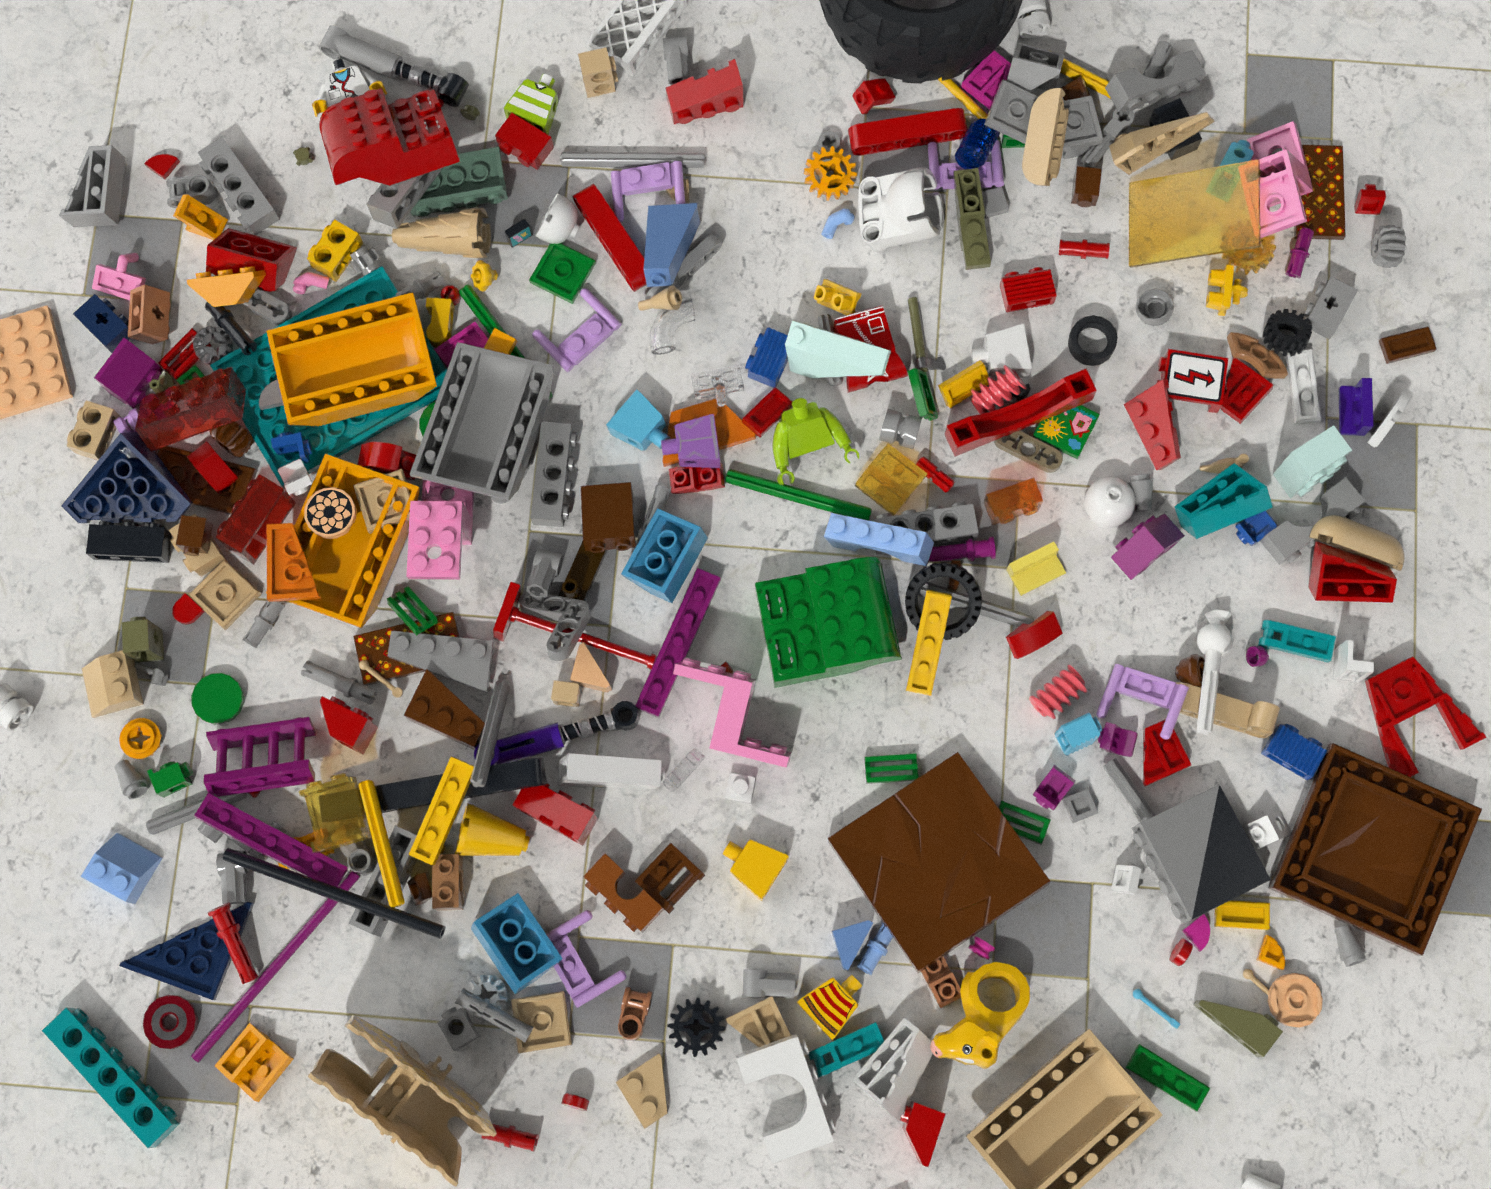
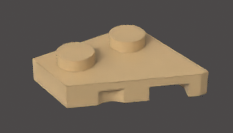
[726,996,791,1047]
[616,1053,668,1129]

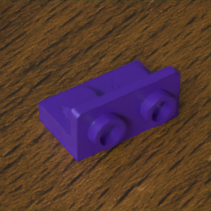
[1338,378,1373,436]

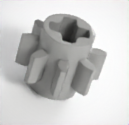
[349,245,380,276]

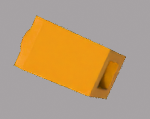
[187,266,266,307]

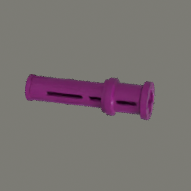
[928,536,996,562]

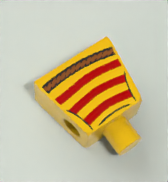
[797,974,862,1040]

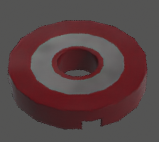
[143,995,198,1049]

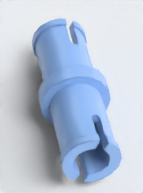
[857,922,893,975]

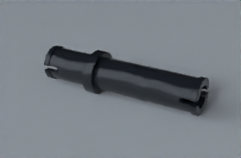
[205,302,257,355]

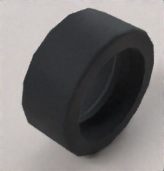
[1068,315,1118,366]

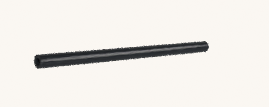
[223,848,446,939]

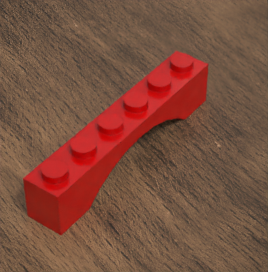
[945,369,1097,457]

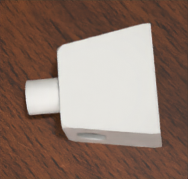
[971,324,1032,377]

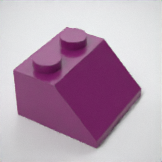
[94,338,163,409]

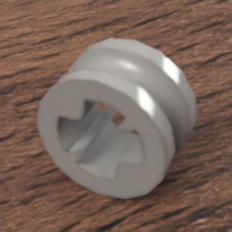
[818,131,840,152]

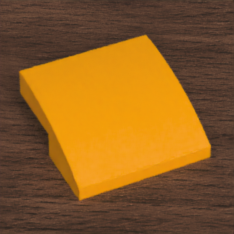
[215,1023,293,1102]

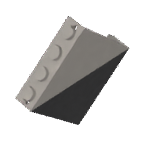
[1132,785,1271,924]

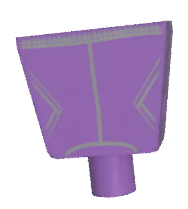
[661,414,721,468]

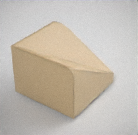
[551,680,580,707]

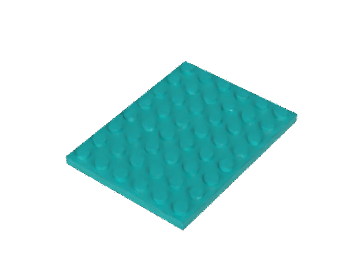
[210,266,447,489]

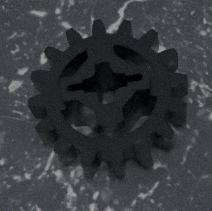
[667,998,726,1057]

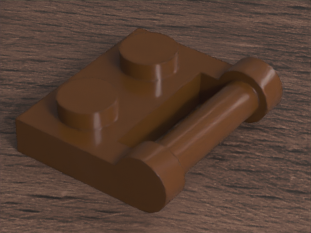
[635,843,705,914]

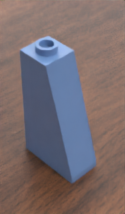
[644,203,700,287]

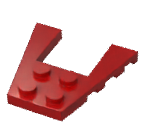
[1365,657,1487,777]

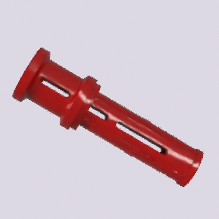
[207,902,258,984]

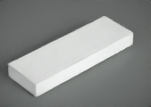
[1286,349,1322,424]

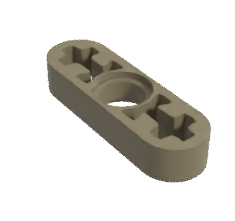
[994,430,1063,473]

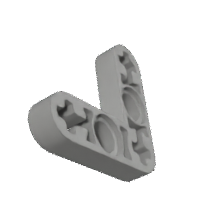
[519,592,591,661]

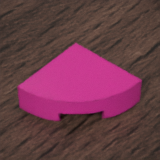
[1182,914,1210,952]

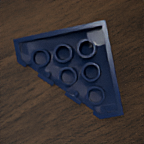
[61,432,193,523]

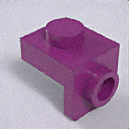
[1098,722,1138,757]
[1033,765,1076,810]

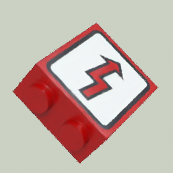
[1157,349,1228,413]

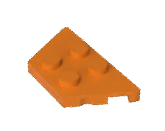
[662,397,756,467]

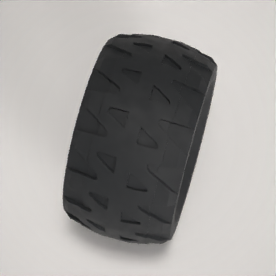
[819,0,1022,84]

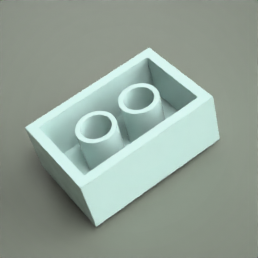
[1273,425,1352,499]

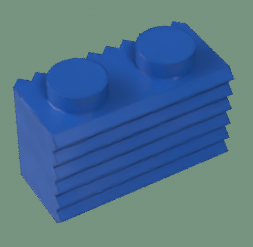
[745,327,788,388]
[1261,724,1327,780]

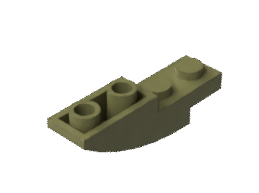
[953,168,991,270]

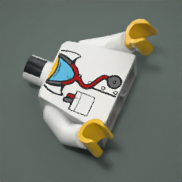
[312,59,388,117]

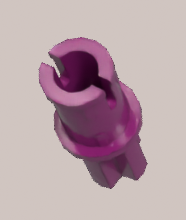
[1285,228,1314,278]

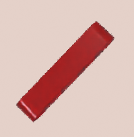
[848,108,969,156]
[572,184,647,292]

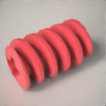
[971,365,1027,414]
[1029,665,1087,719]

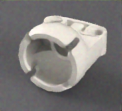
[858,167,944,251]

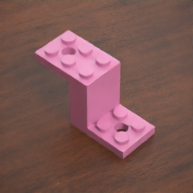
[1238,121,1313,239]
[406,480,474,580]
[673,658,792,767]

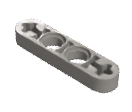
[645,234,722,300]

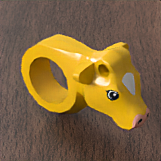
[930,962,1030,1069]

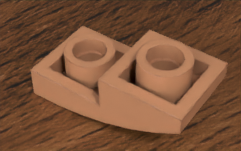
[921,956,961,1008]

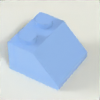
[81,833,162,904]

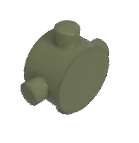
[460,105,480,121]
[293,147,313,166]

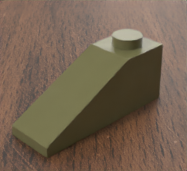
[1193,1000,1283,1057]

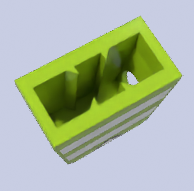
[503,74,558,135]

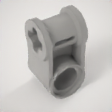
[166,175,217,208]

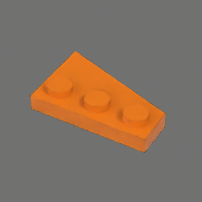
[267,523,321,602]

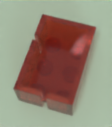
[216,474,296,565]

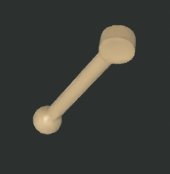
[359,660,403,698]
[1243,969,1269,995]

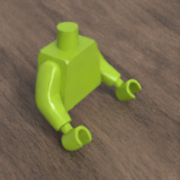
[772,398,859,485]

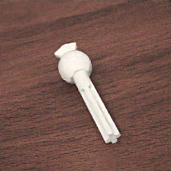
[1196,609,1233,735]

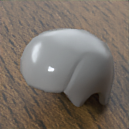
[1136,288,1174,326]

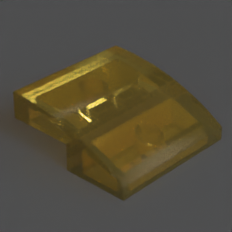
[855,443,927,516]

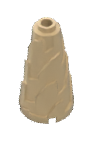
[392,208,491,258]

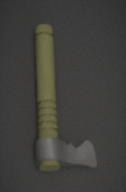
[908,297,946,372]

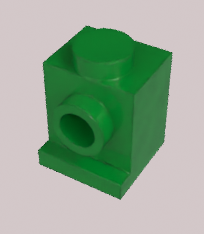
[147,761,193,798]

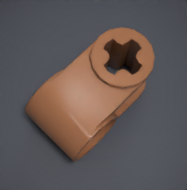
[618,986,653,1041]

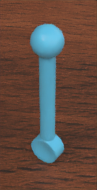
[1133,989,1180,1029]

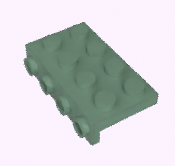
[410,147,508,217]

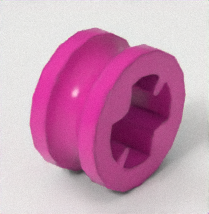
[968,936,995,960]

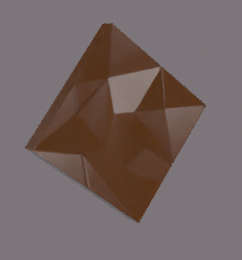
[1268,743,1482,956]
[828,752,1050,973]

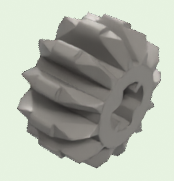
[1371,225,1406,268]

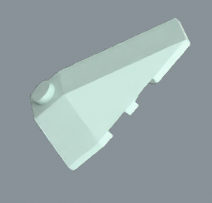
[785,321,891,378]

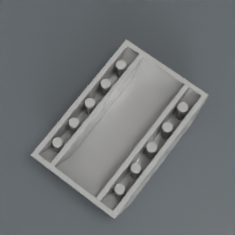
[410,342,554,501]

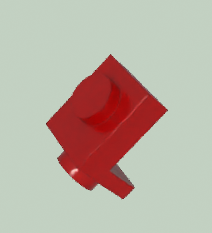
[852,78,896,114]

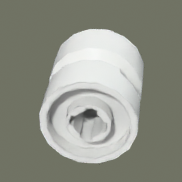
[1017,0,1051,39]
[0,683,33,731]

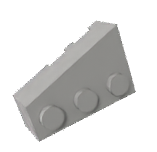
[59,145,125,227]

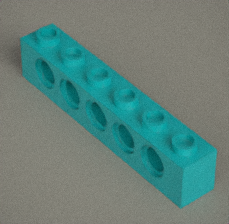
[42,1007,180,1148]

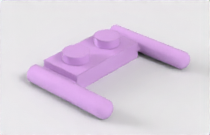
[927,139,1004,190]
[611,161,686,223]
[532,288,622,372]
[1096,664,1189,740]
[546,910,627,1008]

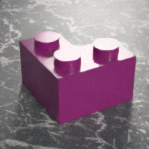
[1111,513,1185,580]

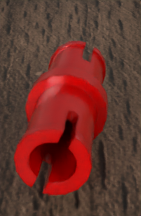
[1059,239,1110,259]
[482,1124,539,1152]

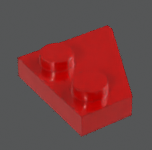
[1221,358,1273,424]

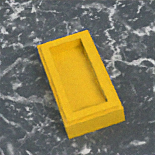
[938,360,989,408]
[1214,900,1270,930]

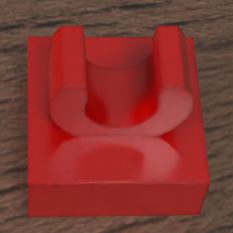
[1354,184,1386,215]

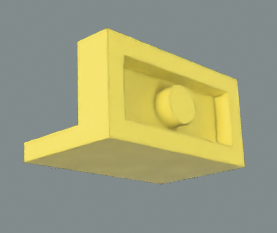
[1006,541,1066,596]

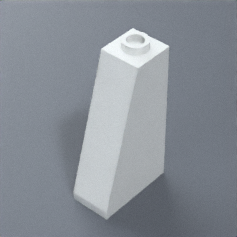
[558,753,665,789]

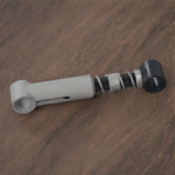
[319,25,469,107]

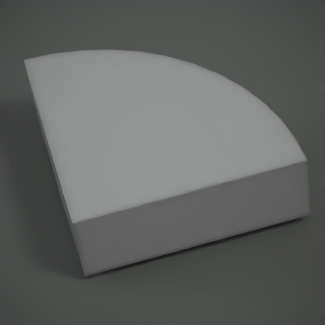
[259,380,283,410]

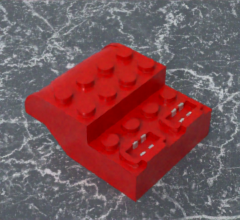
[319,88,460,186]

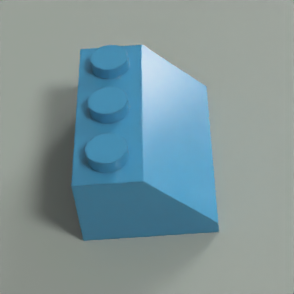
[621,508,708,603]
[471,893,563,994]

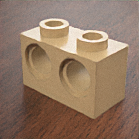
[578,47,618,98]
[67,400,121,460]

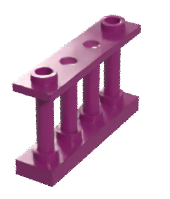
[204,717,316,797]

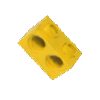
[307,219,363,282]

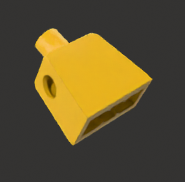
[722,839,789,901]

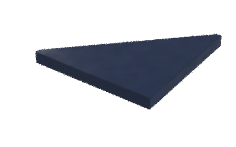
[119,902,254,1001]

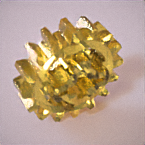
[1220,220,1276,275]

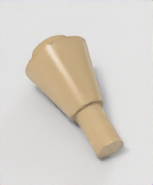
[638,285,682,311]

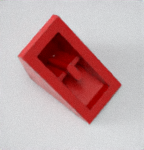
[187,441,239,494]

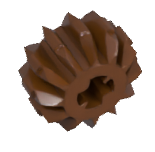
[209,416,254,457]

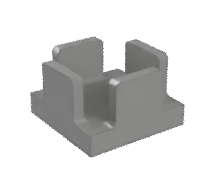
[1063,96,1103,159]

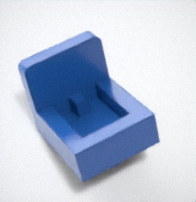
[271,432,313,464]
[1235,511,1279,546]

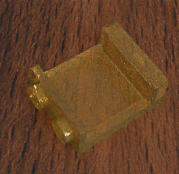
[299,773,371,853]

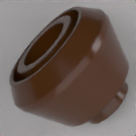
[1175,654,1205,688]

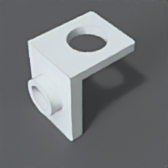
[1242,810,1291,850]

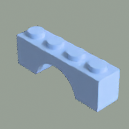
[824,513,934,566]

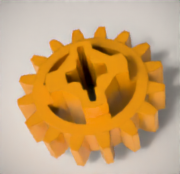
[804,146,857,201]

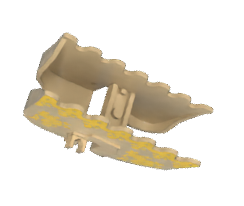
[308,1015,497,1187]

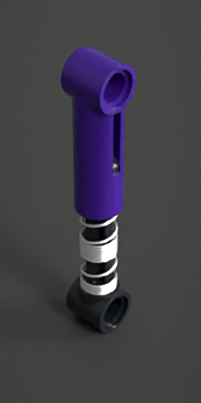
[474,701,640,766]

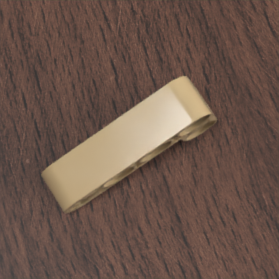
[1176,682,1280,738]

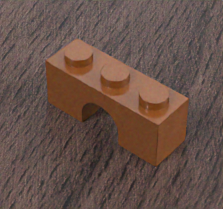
[583,854,664,933]

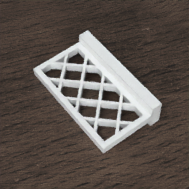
[585,0,688,77]

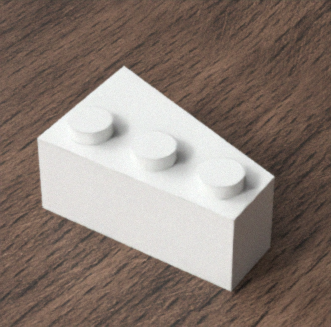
[852,1018,932,1121]

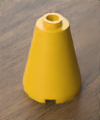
[455,803,530,856]

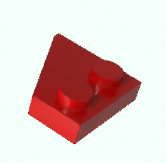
[1143,719,1192,787]

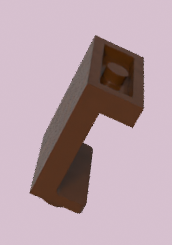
[581,482,636,553]

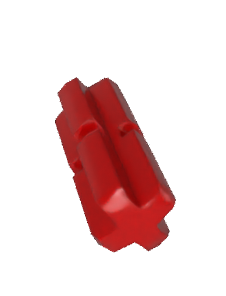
[915,456,955,492]

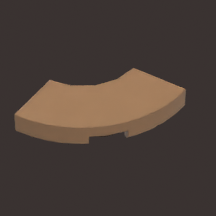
[1227,332,1288,379]

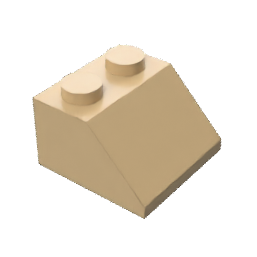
[82,650,143,718]

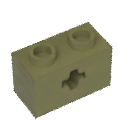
[121,616,164,663]

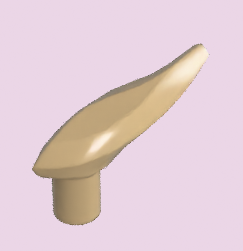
[1200,454,1249,473]

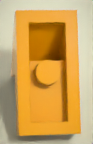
[173,194,228,240]

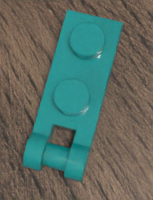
[1258,620,1336,663]
[808,1022,884,1078]

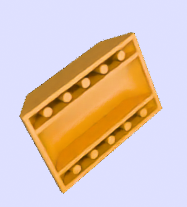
[266,292,437,426]
[266,454,420,628]

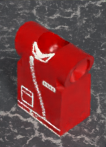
[833,306,908,393]

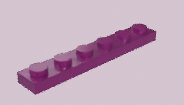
[635,568,721,718]
[194,793,348,887]

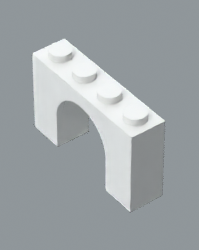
[736,1034,836,1164]

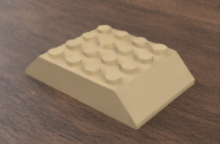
[966,1029,1163,1189]

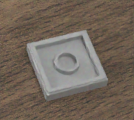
[984,79,1039,144]

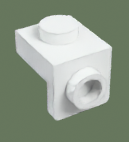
[278,459,312,496]

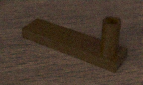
[558,541,608,601]

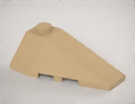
[1109,112,1215,175]

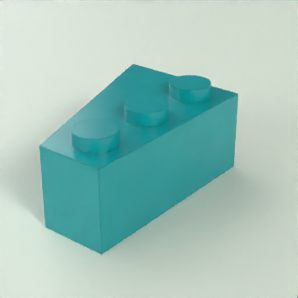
[1174,463,1273,539]

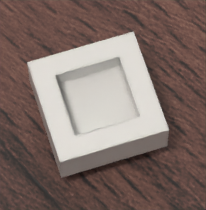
[725,773,756,804]

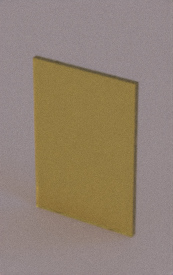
[1128,159,1261,268]

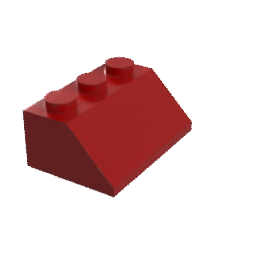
[206,228,297,292]

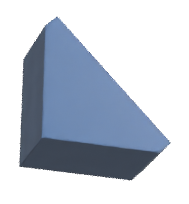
[832,920,873,971]

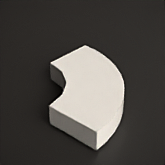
[1367,388,1413,448]

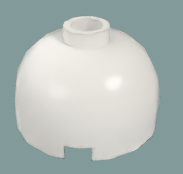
[535,193,580,244]
[1083,476,1136,529]

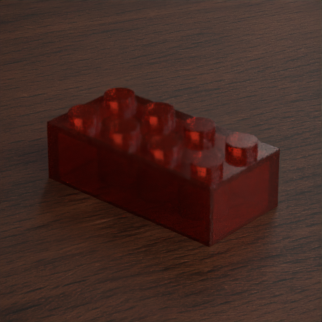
[135,367,246,451]

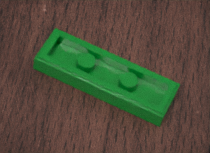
[1125,1044,1210,1112]

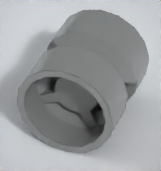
[879,409,922,449]

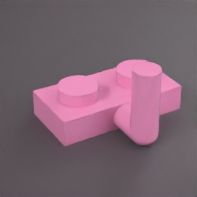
[92,253,146,300]

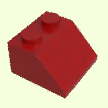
[900,1101,946,1167]

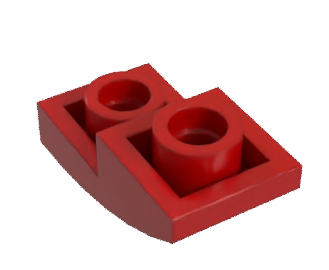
[669,462,725,494]
[1006,611,1063,659]

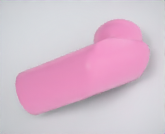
[293,272,329,294]

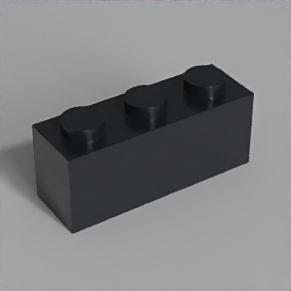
[86,521,172,563]

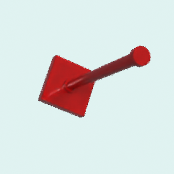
[493,582,656,669]

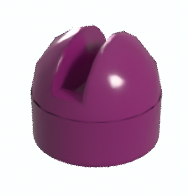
[1246,646,1269,667]

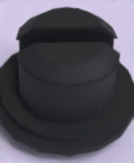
[1011,383,1031,402]

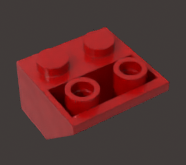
[320,696,378,755]

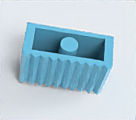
[1054,713,1102,756]

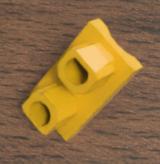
[1206,265,1248,316]
[814,279,862,315]

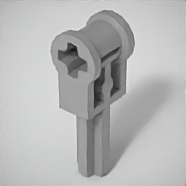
[1081,108,1134,168]

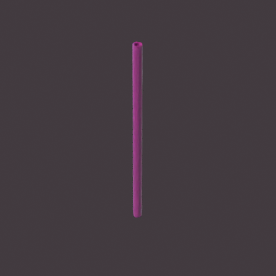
[191,871,360,1063]

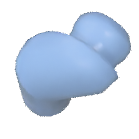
[821,208,855,239]

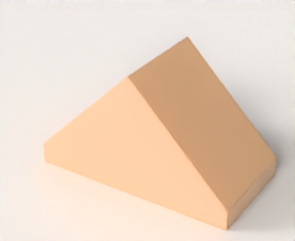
[570,642,612,692]

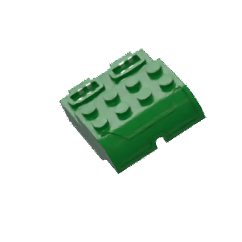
[755,557,902,688]

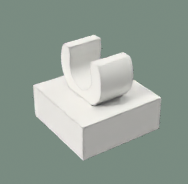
[1111,865,1145,894]

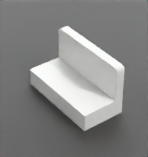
[1333,639,1374,682]

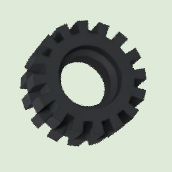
[1263,309,1312,357]

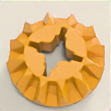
[119,718,162,759]

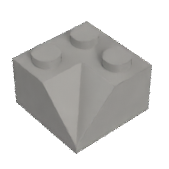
[1007,43,1064,91]

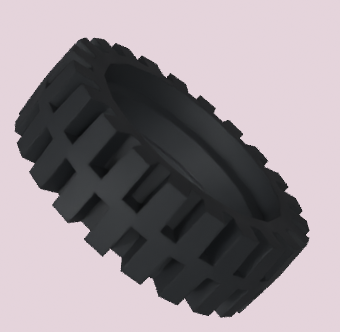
[905,562,982,640]

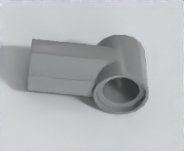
[663,36,689,85]
[526,548,564,599]
[332,823,377,876]
[216,850,248,904]
[742,969,795,998]

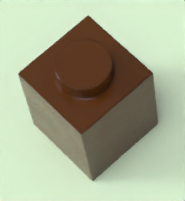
[1071,166,1101,207]
[176,515,213,556]

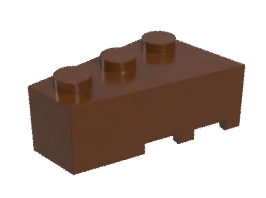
[404,669,485,750]

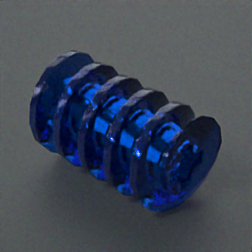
[955,119,1000,169]

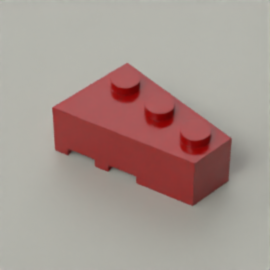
[665,59,743,124]
[1308,541,1397,603]

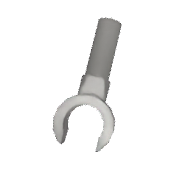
[134,662,168,686]

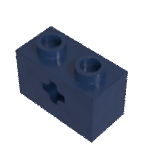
[73,294,131,353]

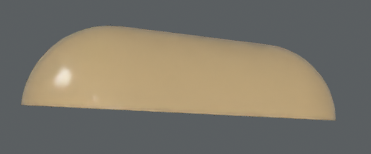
[1022,88,1069,186]
[1309,515,1405,571]

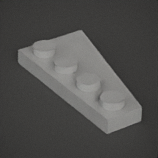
[388,631,494,693]

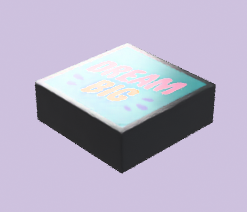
[505,219,532,248]

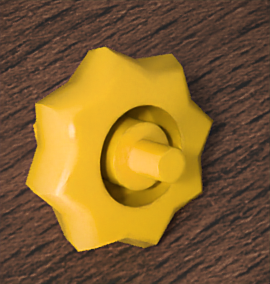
[471,260,498,292]

